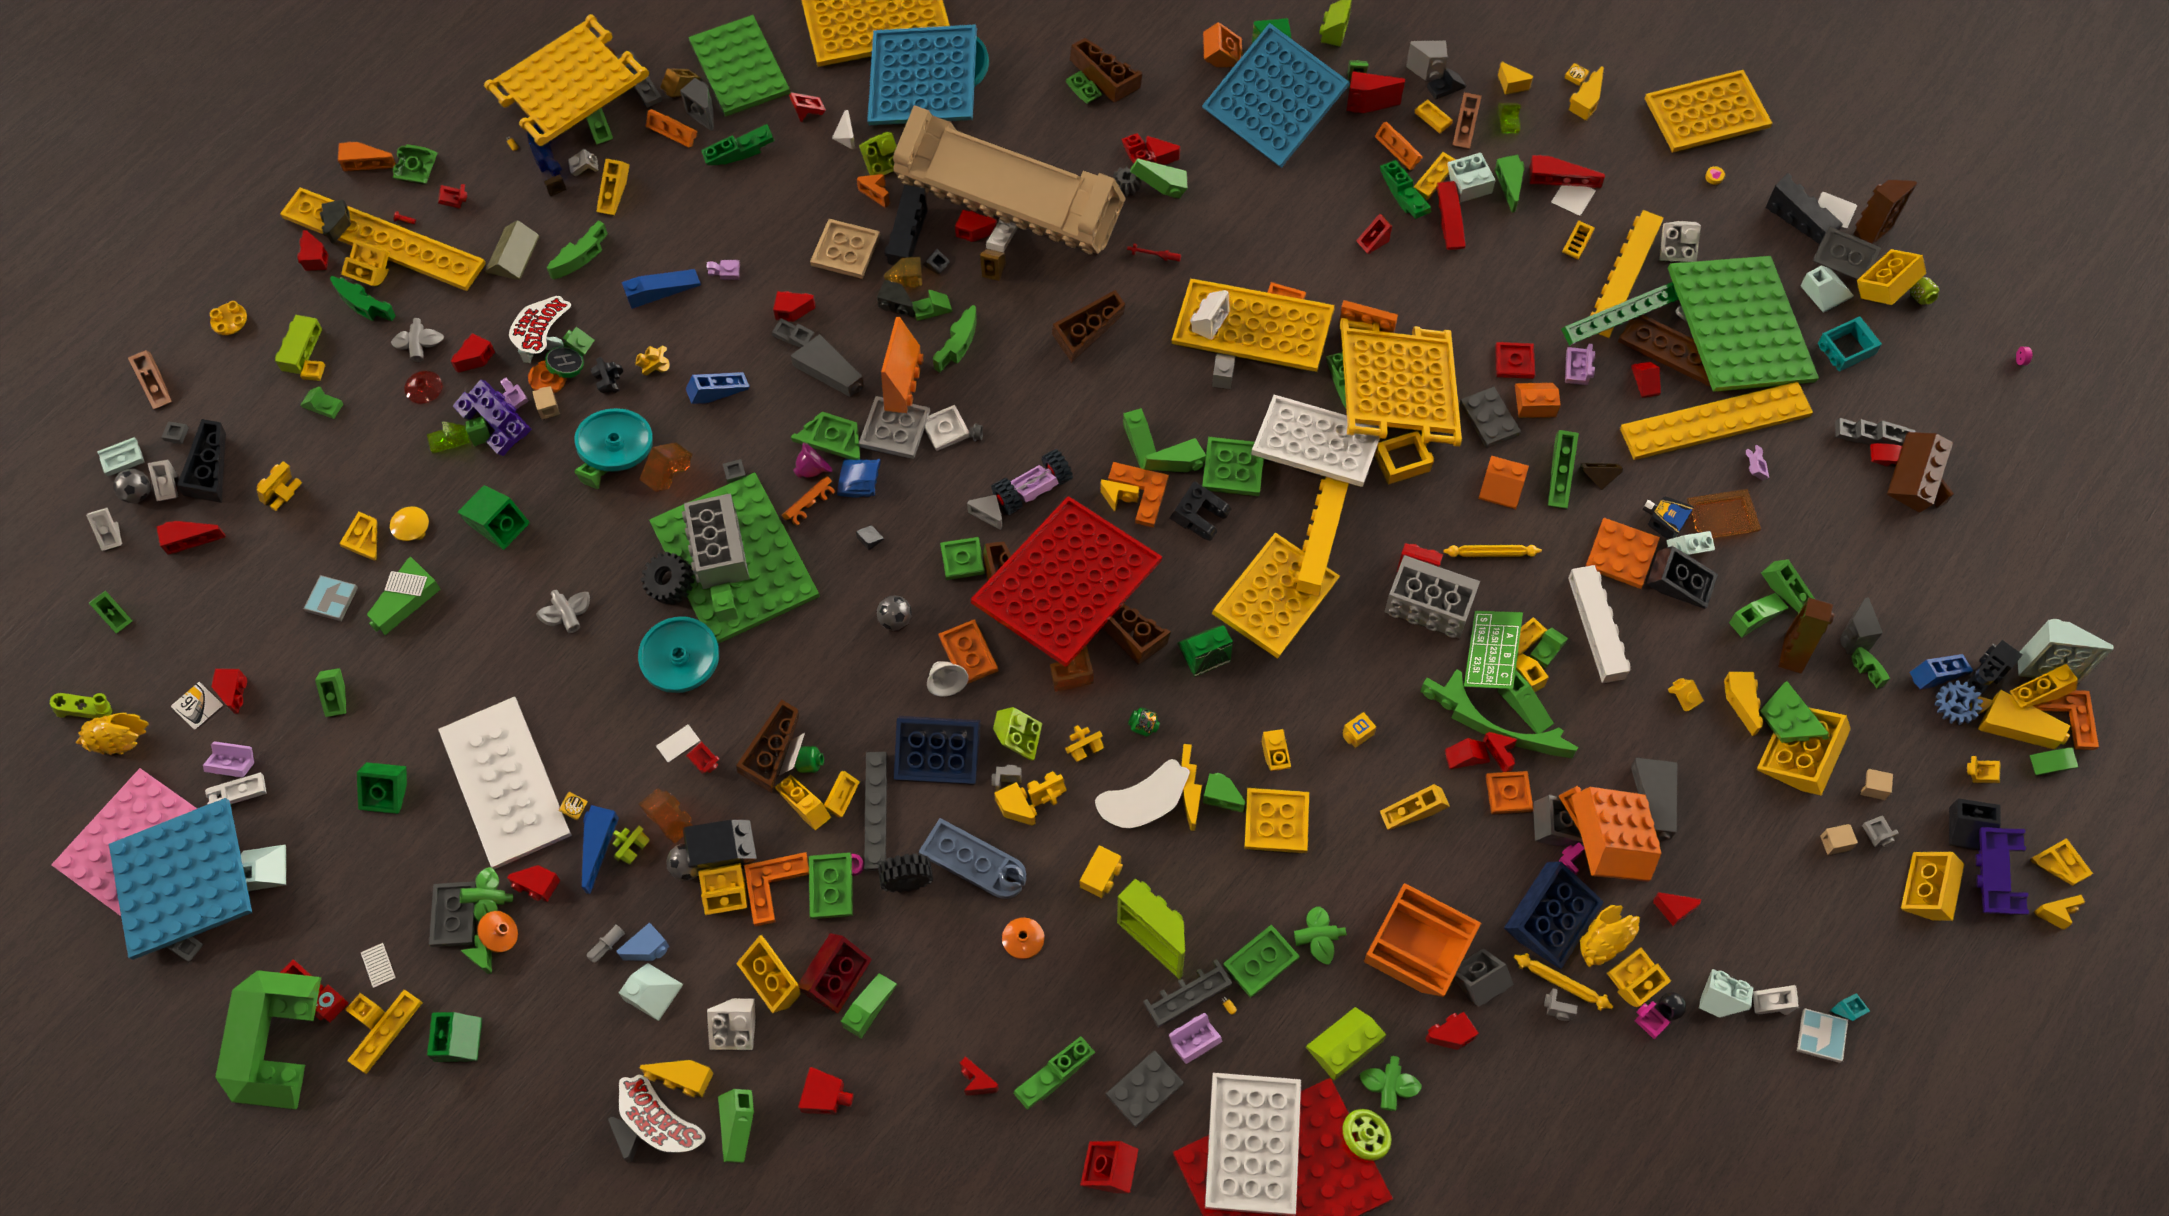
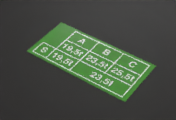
[1464,611,1523,689]

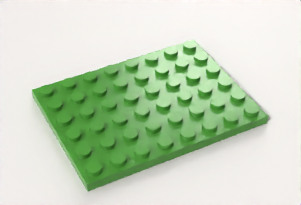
[1668,256,1819,392]
[649,472,820,644]

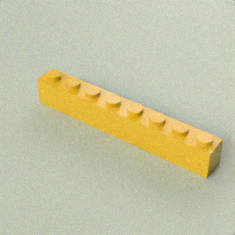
[1590,210,1663,338]
[1294,477,1349,596]

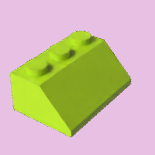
[1306,1007,1386,1081]

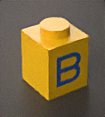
[1343,712,1376,748]

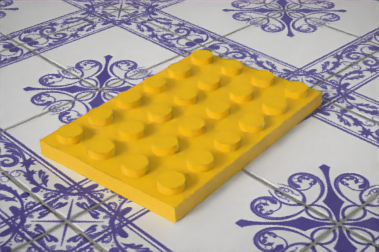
[1645,70,1772,153]
[1212,533,1340,659]

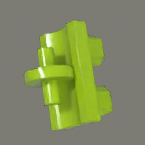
[612,826,650,864]

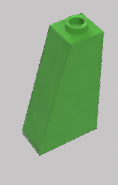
[367,557,441,635]

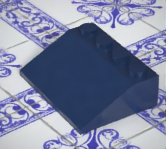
[894,716,980,784]
[1504,862,1604,969]

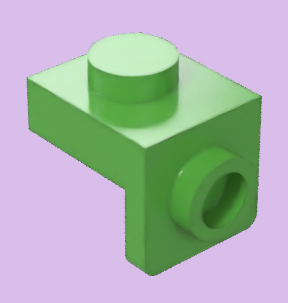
[563,327,595,356]

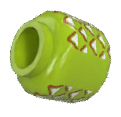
[1910,277,1939,305]

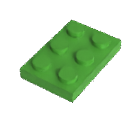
[809,853,853,919]
[1223,925,1300,998]

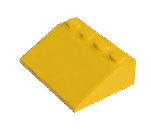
[1757,707,1851,796]

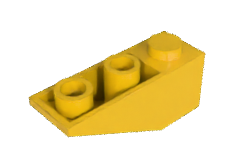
[1569,66,1604,120]
[2009,664,2078,708]
[1724,672,1763,736]
[775,774,831,831]
[640,1060,713,1098]

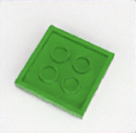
[1202,437,1264,496]

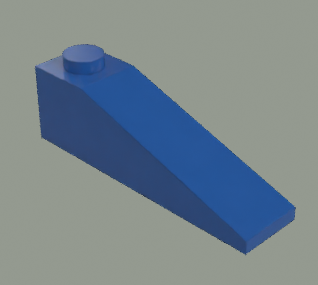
[622,269,701,309]
[582,805,619,894]

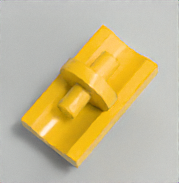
[635,346,669,376]
[1065,725,1104,762]
[1027,771,1067,807]

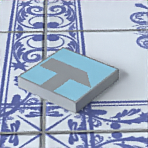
[303,575,358,622]

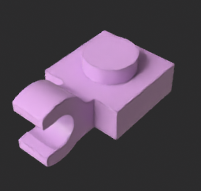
[707,260,740,280]
[500,377,529,409]
[1746,445,1769,481]

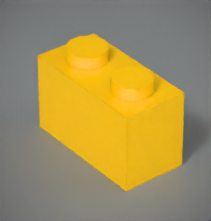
[1080,845,1123,898]

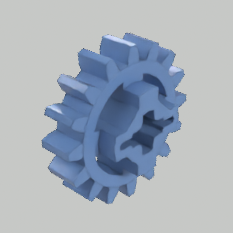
[1935,680,1983,725]

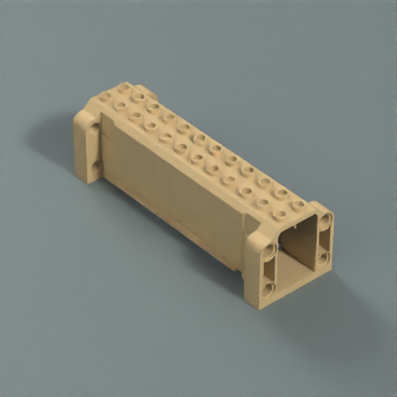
[893,105,1126,255]

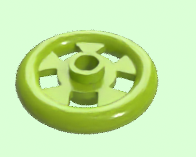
[1343,1109,1391,1160]

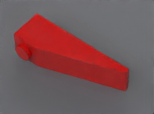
[1529,155,1605,188]

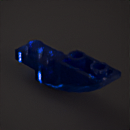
[527,124,562,177]

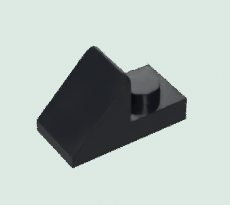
[1427,68,1466,100]

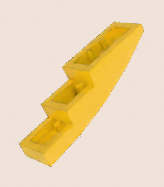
[1181,744,1202,831]

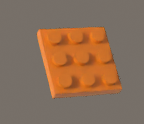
[1585,518,1660,589]

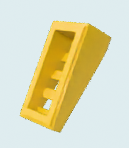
[1562,220,1595,260]

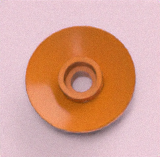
[478,911,518,952]
[1002,918,1044,959]

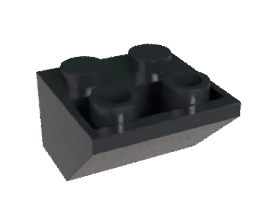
[1949,798,2001,850]

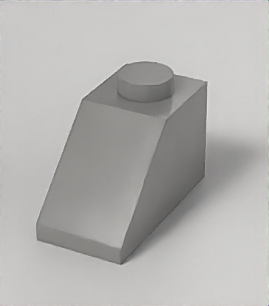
[1212,353,1235,389]

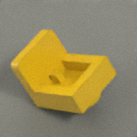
[1668,678,1704,711]
[1967,756,2001,783]

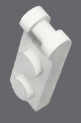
[986,220,1018,253]
[205,772,267,805]

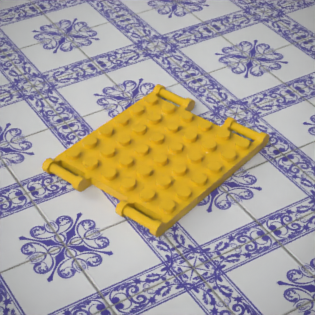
[484,15,649,146]
[1340,318,1462,447]

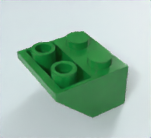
[427,1012,482,1062]

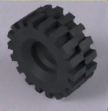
[641,552,695,605]
[878,854,933,893]

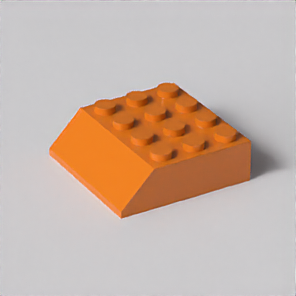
[1571,787,1661,882]
[1364,883,1481,997]

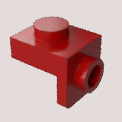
[438,184,467,209]
[686,741,720,774]

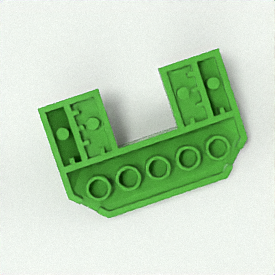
[215,970,322,1109]

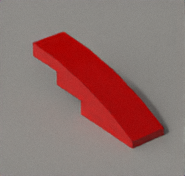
[1436,181,1466,250]

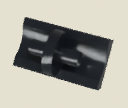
[591,357,623,393]

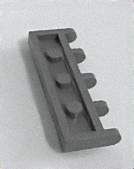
[1143,959,1232,1028]

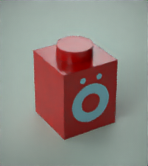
[315,984,349,1022]

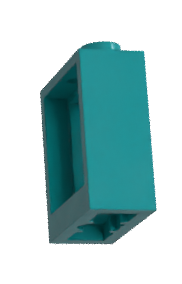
[1817,316,1882,372]

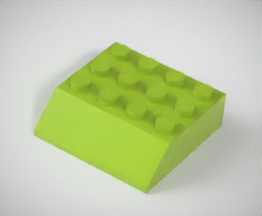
[1117,878,1185,980]

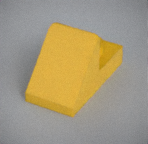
[1101,479,1139,511]
[2034,895,2085,929]
[345,993,385,1030]

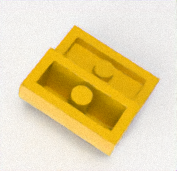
[341,240,390,286]
[698,863,748,915]
[1607,947,1671,1007]

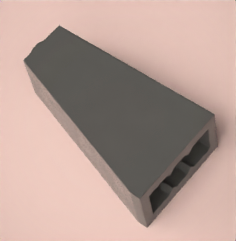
[791,334,864,397]
[1631,758,1677,840]

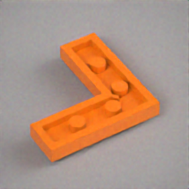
[1108,462,1169,527]
[2032,690,2099,750]
[744,852,809,926]

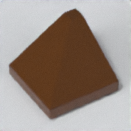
[1935,479,1954,508]

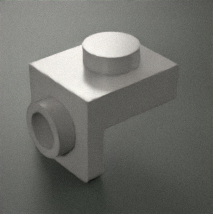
[568,149,599,176]
[992,765,1022,792]
[1862,815,1899,847]
[1544,989,1577,1021]

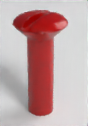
[393,211,416,224]

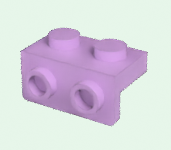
[1565,344,1595,385]
[203,741,254,777]
[1169,1013,1222,1064]

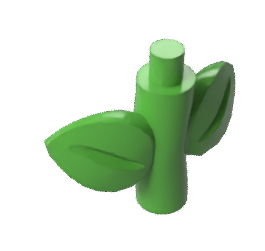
[459,867,513,922]
[1294,907,1346,964]
[1360,1056,1421,1111]

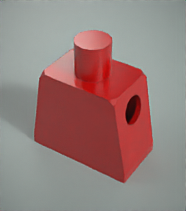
[798,1067,854,1115]

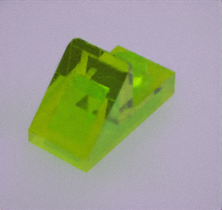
[1499,103,1521,133]
[427,421,470,453]

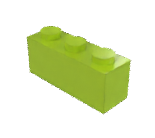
[275,315,322,374]

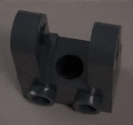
[1170,481,1232,541]
[1967,640,2023,696]

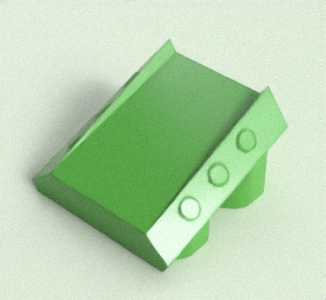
[393,144,437,184]

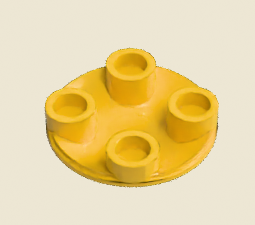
[210,301,247,335]
[390,507,429,541]

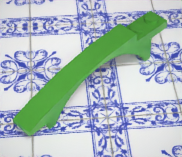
[1420,669,1578,758]

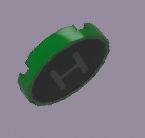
[545,347,584,378]

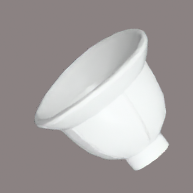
[927,661,968,697]

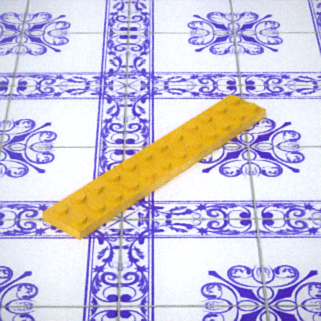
[280,187,486,291]

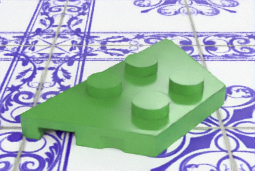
[791,412,861,460]
[1760,681,1829,743]

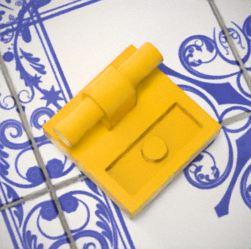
[256,461,302,511]

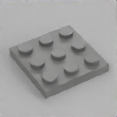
[859,396,930,459]

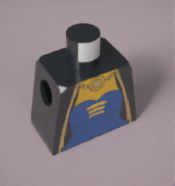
[1642,496,1694,540]

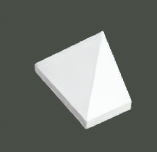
[832,110,855,149]

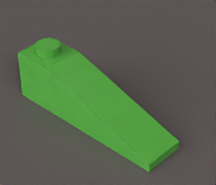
[1548,430,1579,509]

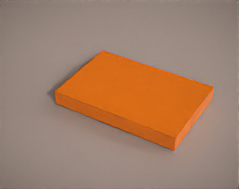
[938,619,999,684]

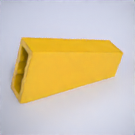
[1978,690,2070,749]

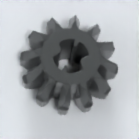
[1112,165,1142,197]

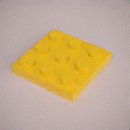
[1244,788,1309,853]

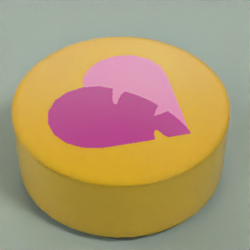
[1705,166,1725,185]

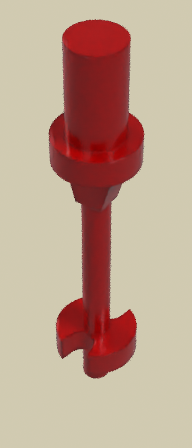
[1127,244,1181,262]

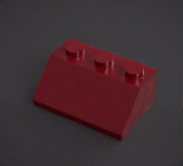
[798,933,872,1014]

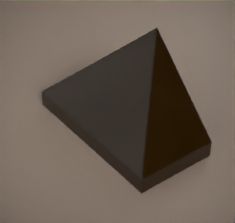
[1580,463,1623,490]

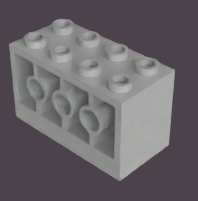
[682,493,750,589]
[1385,555,1480,638]

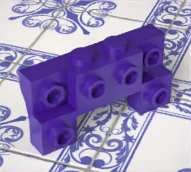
[453,380,532,456]
[1976,827,2029,915]

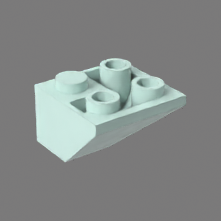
[1801,266,1854,313]
[241,845,286,891]
[1699,969,1753,1017]

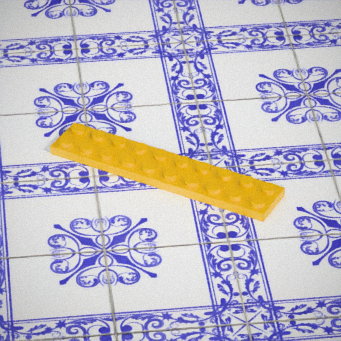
[1620,382,1813,460]

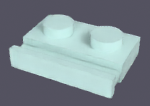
[97,437,145,477]

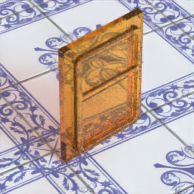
[1687,489,1761,538]

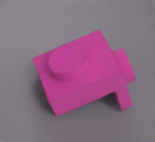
[1559,843,1585,875]
[1635,1001,1670,1039]

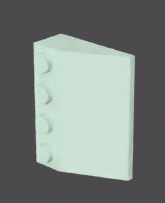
[2018,619,2114,683]

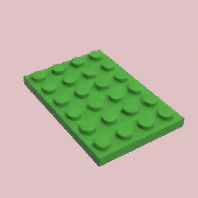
[689,15,790,117]

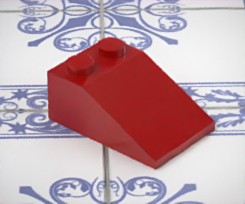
[1346,71,1405,113]

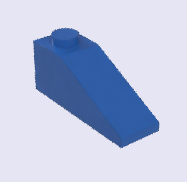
[686,372,750,404]
[1909,654,1973,689]

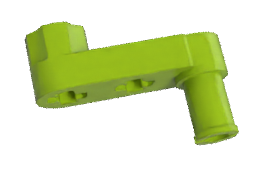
[50,693,112,719]

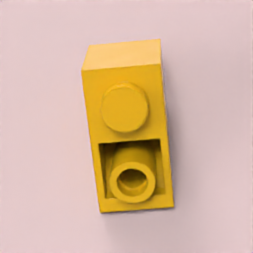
[1515,653,1549,692]
[1262,729,1291,771]
[994,782,1037,825]

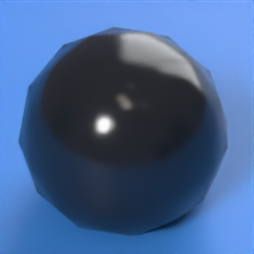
[1658,992,1686,1020]

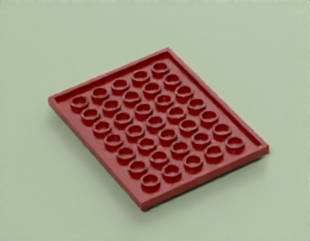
[971,496,1162,667]
[1173,1078,1393,1216]

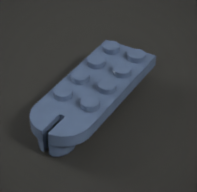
[918,818,1026,899]

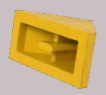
[1498,62,1533,95]

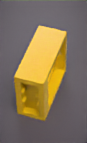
[1374,431,1434,485]

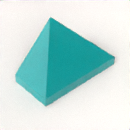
[1830,993,1870,1021]

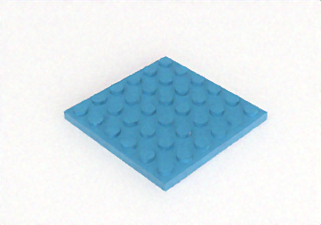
[1202,23,1350,168]
[867,24,977,125]
[109,798,252,960]

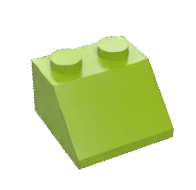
[1319,0,1352,47]

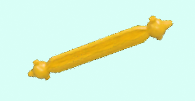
[1443,545,1542,557]
[1514,953,1613,1011]

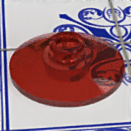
[404,371,442,404]

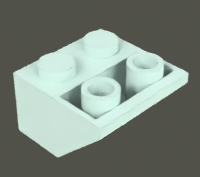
[1447,153,1495,203]

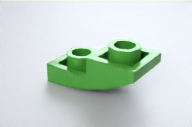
[1066,71,1102,104]
[1851,647,1890,689]
[2029,747,2078,776]

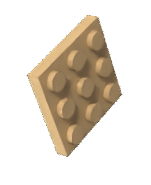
[810,219,880,279]

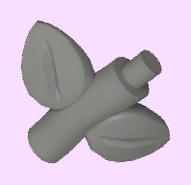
[391,318,444,362]
[536,590,590,633]

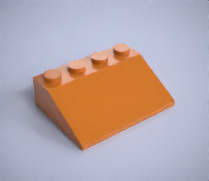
[881,317,923,413]

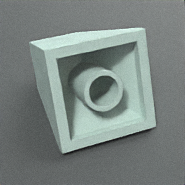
[619,963,683,1021]

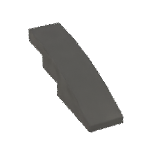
[1835,418,1915,446]

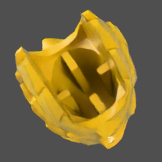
[76,713,149,755]
[1580,905,1640,967]

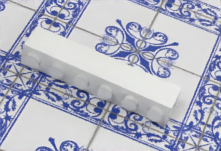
[1568,565,1631,683]

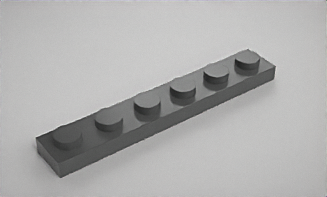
[864,752,887,871]

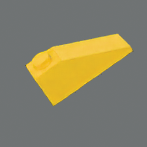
[596,159,630,215]
[1380,784,1450,830]

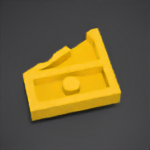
[339,511,377,561]
[2030,838,2093,886]

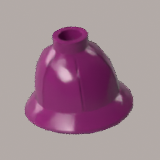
[793,442,832,478]

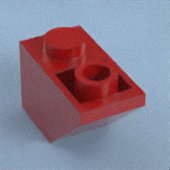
[955,210,997,242]
[297,230,329,271]
[773,291,816,322]
[451,333,495,373]
[211,668,247,714]
[507,865,561,902]
[1425,1012,1479,1050]

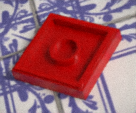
[1495,342,1535,379]

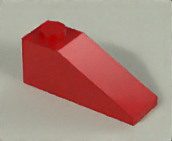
[156,521,225,555]

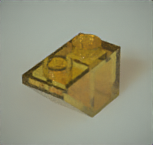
[884,257,922,287]

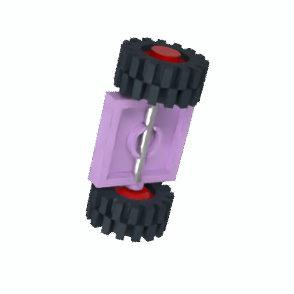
[991,449,1073,515]

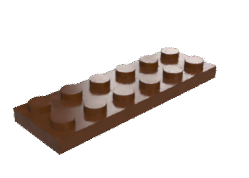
[1618,315,1711,387]

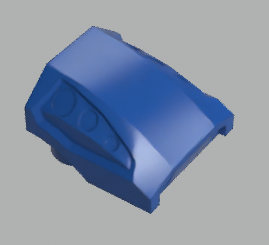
[837,459,881,498]

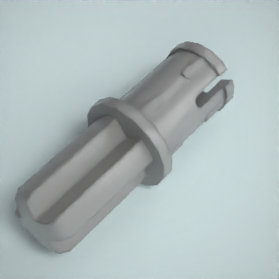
[586,925,625,963]

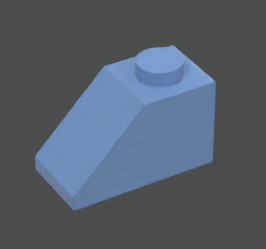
[617,923,669,961]

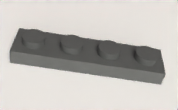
[616,50,663,108]

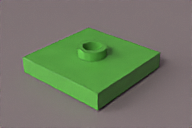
[940,537,985,580]

